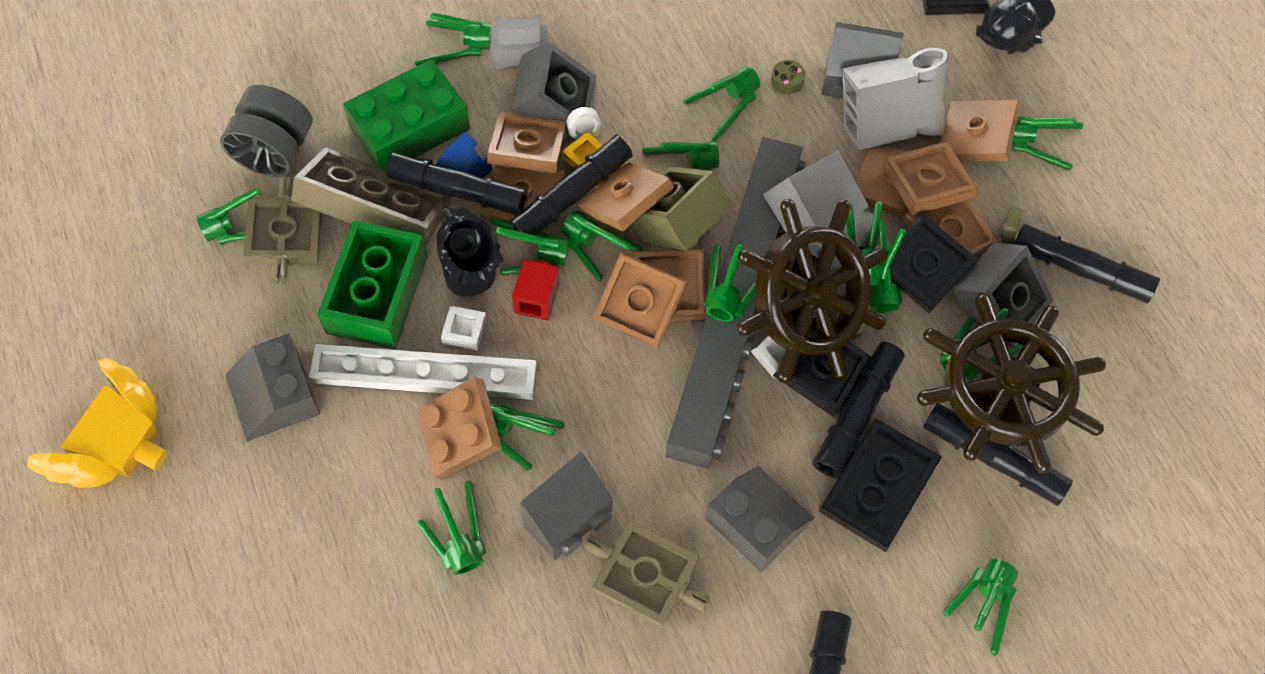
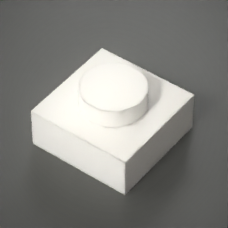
[441,306,486,351]
[751,334,786,378]

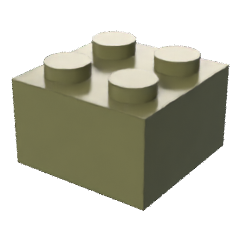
[632,166,732,251]

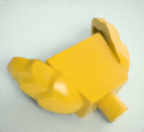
[28,357,168,488]

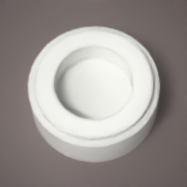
[566,107,602,140]

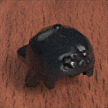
[976,0,1056,54]
[436,206,504,296]

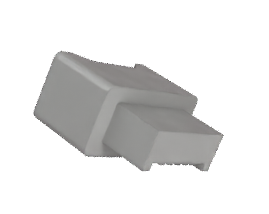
[491,15,548,71]

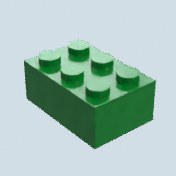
[342,59,470,170]
[317,220,428,349]

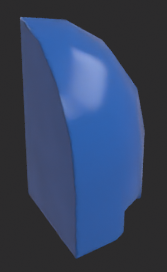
[436,132,493,178]

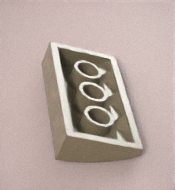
[291,147,451,245]

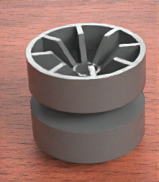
[220,85,313,177]

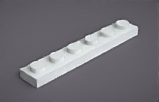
[309,344,537,400]

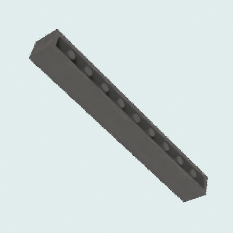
[665,137,806,469]

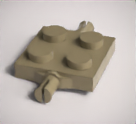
[243,177,321,284]
[583,520,710,629]

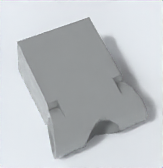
[843,48,948,150]
[762,150,879,275]

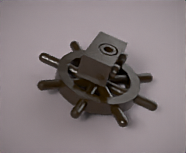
[737,199,888,384]
[917,294,1106,474]

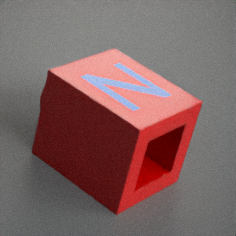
[512,260,560,321]

